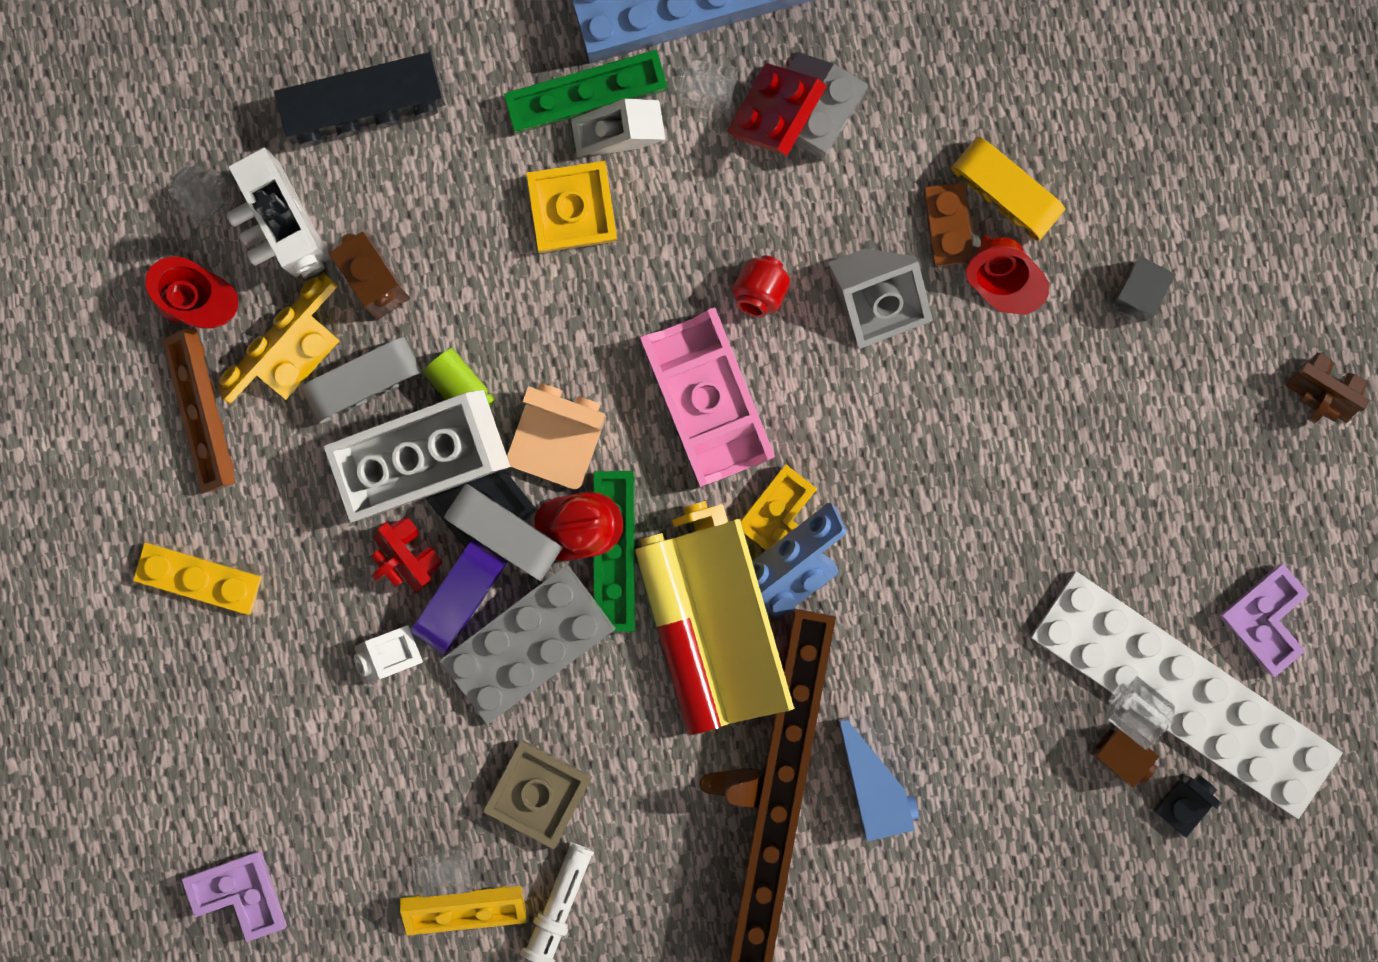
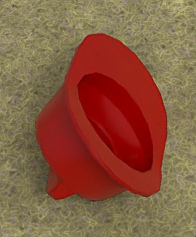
[966,235,1049,315]
[145,256,238,329]
[534,492,623,561]

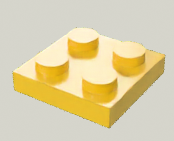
[526,161,618,253]

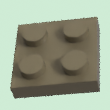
[483,739,593,850]

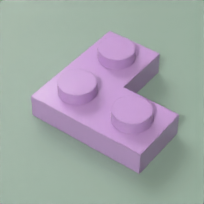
[1219,564,1309,677]
[182,850,287,942]

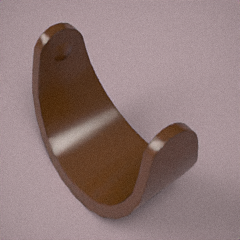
[699,768,764,807]

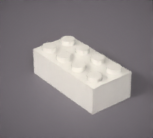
[324,390,510,523]

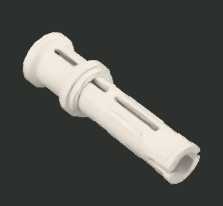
[520,842,594,962]

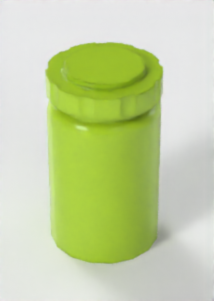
[422,348,496,409]

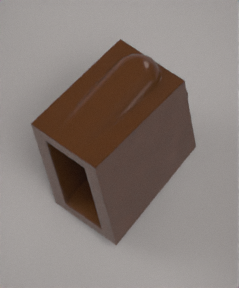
[329,231,411,320]

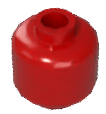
[732,255,790,318]

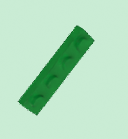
[504,49,668,134]
[594,471,636,632]

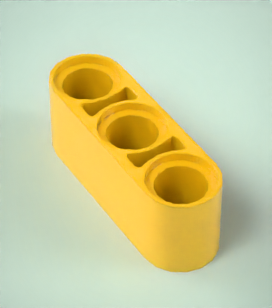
[951,137,1065,241]

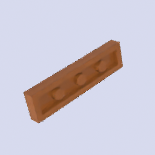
[162,328,236,494]

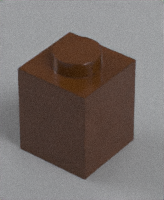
[1090,723,1160,788]

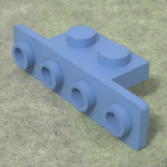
[752,503,847,619]

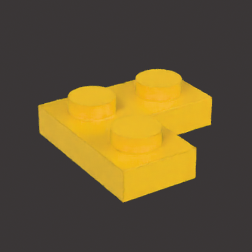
[740,464,817,551]

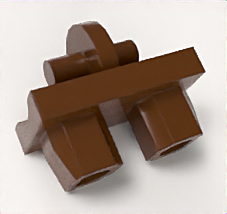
[1285,353,1369,424]

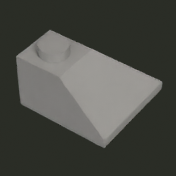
[828,248,933,349]

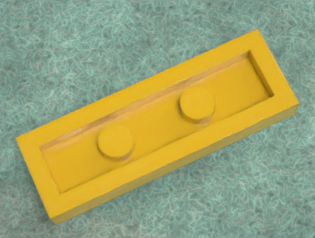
[133,542,262,615]
[400,886,527,936]

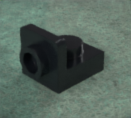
[1153,774,1222,838]

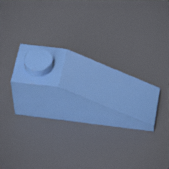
[838,718,919,841]

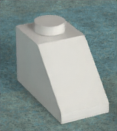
[571,99,665,158]

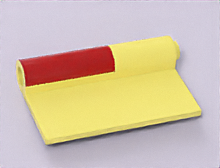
[634,519,794,736]

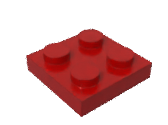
[727,63,827,156]

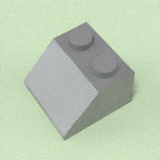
[787,52,868,161]

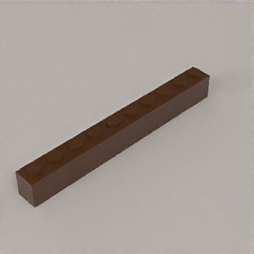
[728,608,836,962]

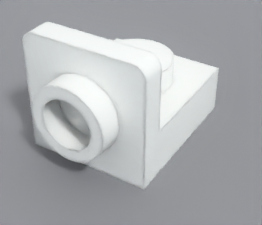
[354,625,423,684]

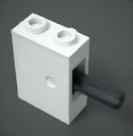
[226,147,331,279]

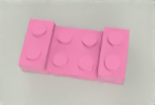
[640,307,775,488]

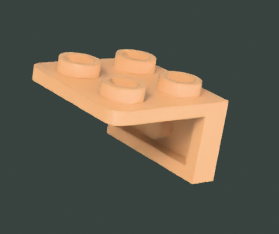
[507,383,607,489]

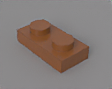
[924,182,974,267]

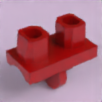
[370,517,443,594]

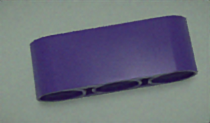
[411,538,508,655]

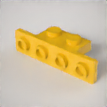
[216,272,339,404]

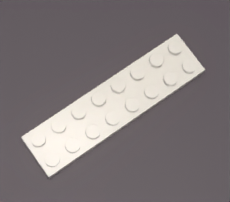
[1030,571,1343,819]

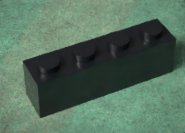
[274,52,446,148]

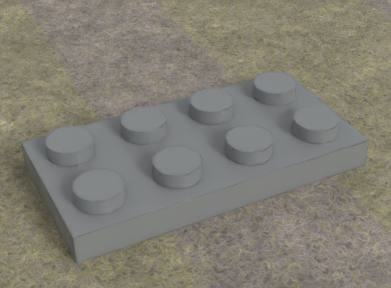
[439,564,616,725]

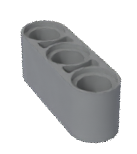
[301,337,423,424]
[444,483,563,581]

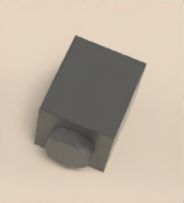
[1111,256,1176,323]

